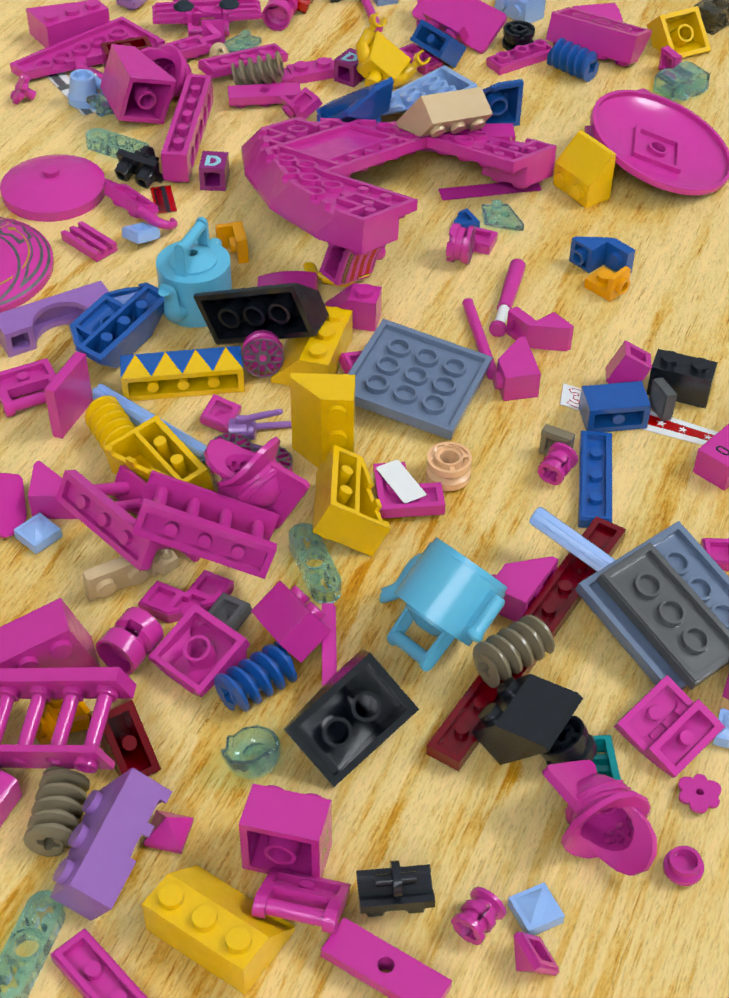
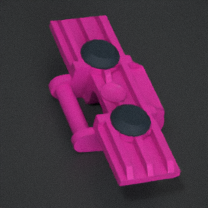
[152,0,262,37]

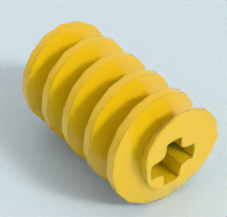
[84,395,135,454]

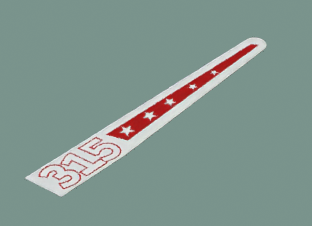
[560,383,718,445]

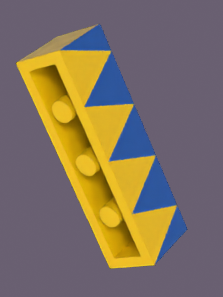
[120,346,245,401]

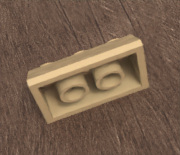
[396,87,493,137]

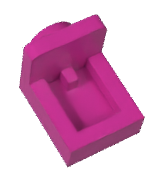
[279,87,323,119]

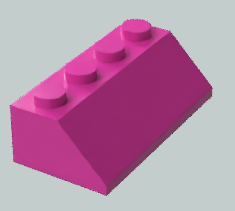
[546,7,652,66]

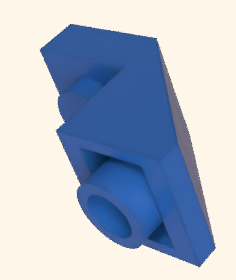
[569,236,635,273]

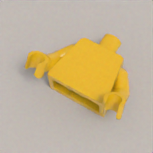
[356,12,431,88]

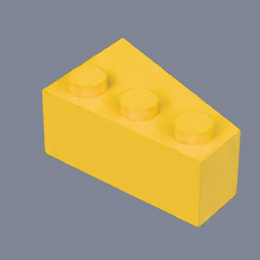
[102,415,215,492]
[312,445,391,557]

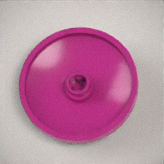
[0,154,105,222]

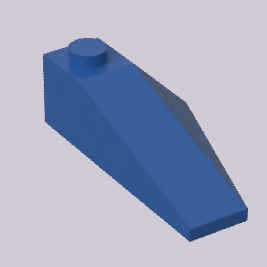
[482,79,524,126]

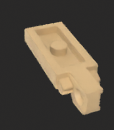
[83,548,178,602]

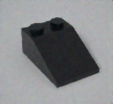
[284,649,419,787]

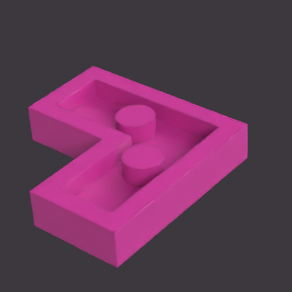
[373,462,446,518]

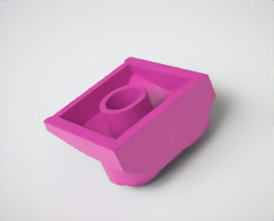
[148,603,250,697]

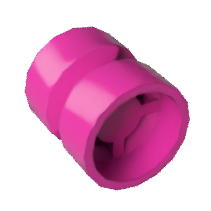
[262,0,298,31]
[96,607,164,675]

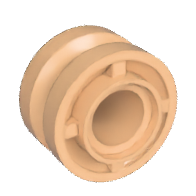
[426,442,472,491]

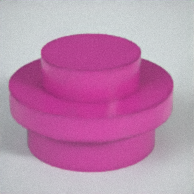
[663,846,704,886]

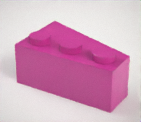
[26,0,110,48]
[0,598,100,668]

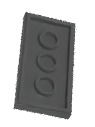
[596,542,729,690]

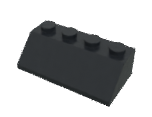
[193,283,329,345]

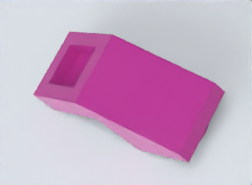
[506,306,574,351]

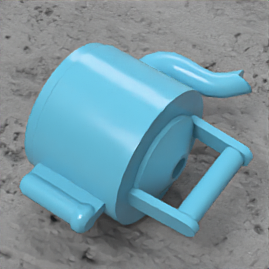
[156,217,232,328]
[379,537,508,671]

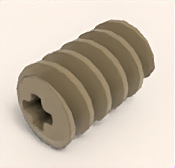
[231,51,284,85]
[473,615,555,688]
[23,766,91,857]

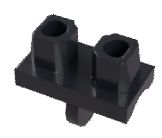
[114,146,163,189]
[356,860,435,917]

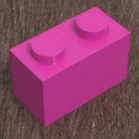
[251,580,331,663]

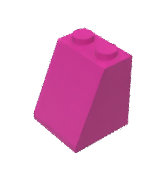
[100,44,176,124]

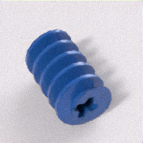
[547,38,599,82]
[214,642,298,712]

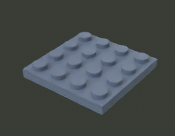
[348,319,493,440]
[575,521,729,690]

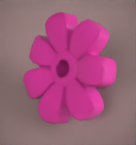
[10,74,36,105]

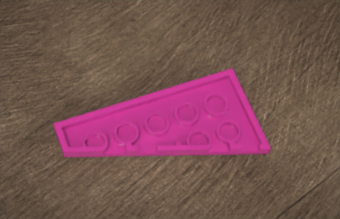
[10,16,165,80]

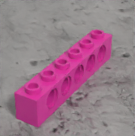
[161,74,213,183]

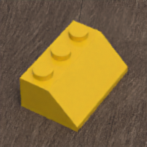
[271,306,353,386]
[290,373,355,469]
[142,865,295,995]

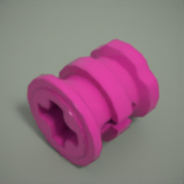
[537,442,578,485]
[451,887,506,945]

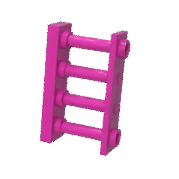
[56,465,200,571]
[132,470,279,579]
[0,667,137,773]

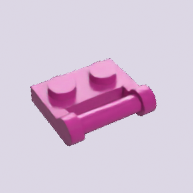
[0,358,56,418]
[252,867,351,934]

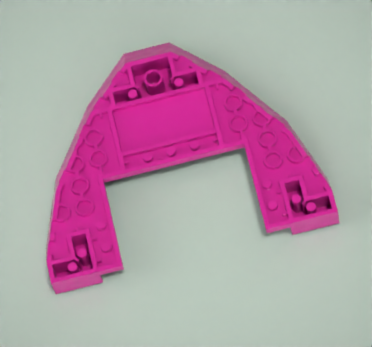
[241,117,557,255]

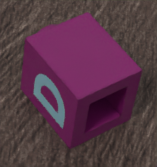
[334,48,365,88]
[199,151,230,191]

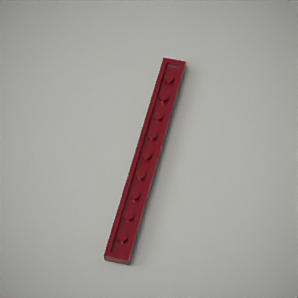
[426,516,626,771]

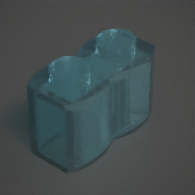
[653,61,710,103]

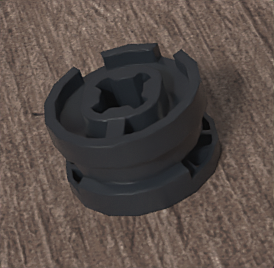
[502,21,535,51]
[541,715,597,765]

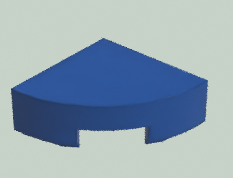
[454,208,480,229]

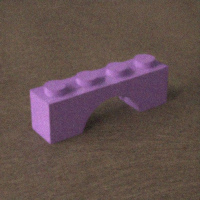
[0,281,109,358]

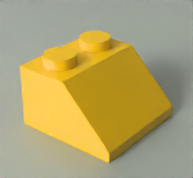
[646,6,711,58]
[553,130,616,208]

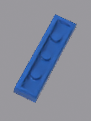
[578,431,612,528]

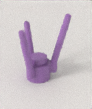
[228,409,292,458]

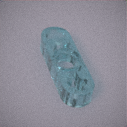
[85,128,149,159]
[289,523,341,603]
[0,890,66,998]

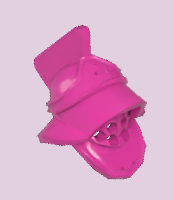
[139,44,193,100]
[204,436,310,529]
[543,760,657,876]

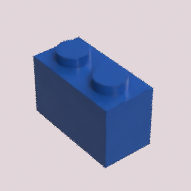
[410,19,467,68]
[579,381,651,432]

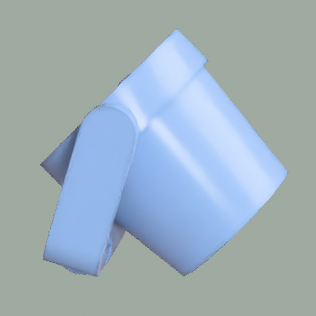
[68,69,106,110]

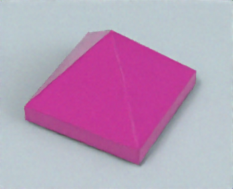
[143,810,194,854]
[514,931,560,976]

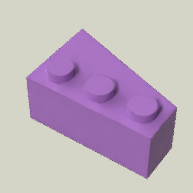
[50,768,172,921]

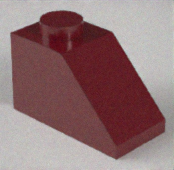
[87,699,162,776]

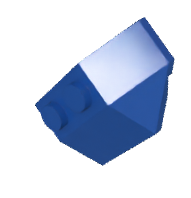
[316,77,394,123]
[69,282,164,369]

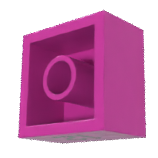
[239,783,332,878]

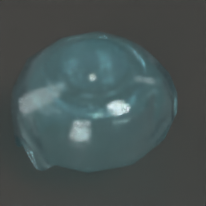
[221,725,281,780]

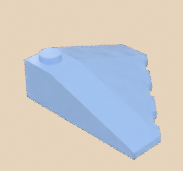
[381,65,477,116]

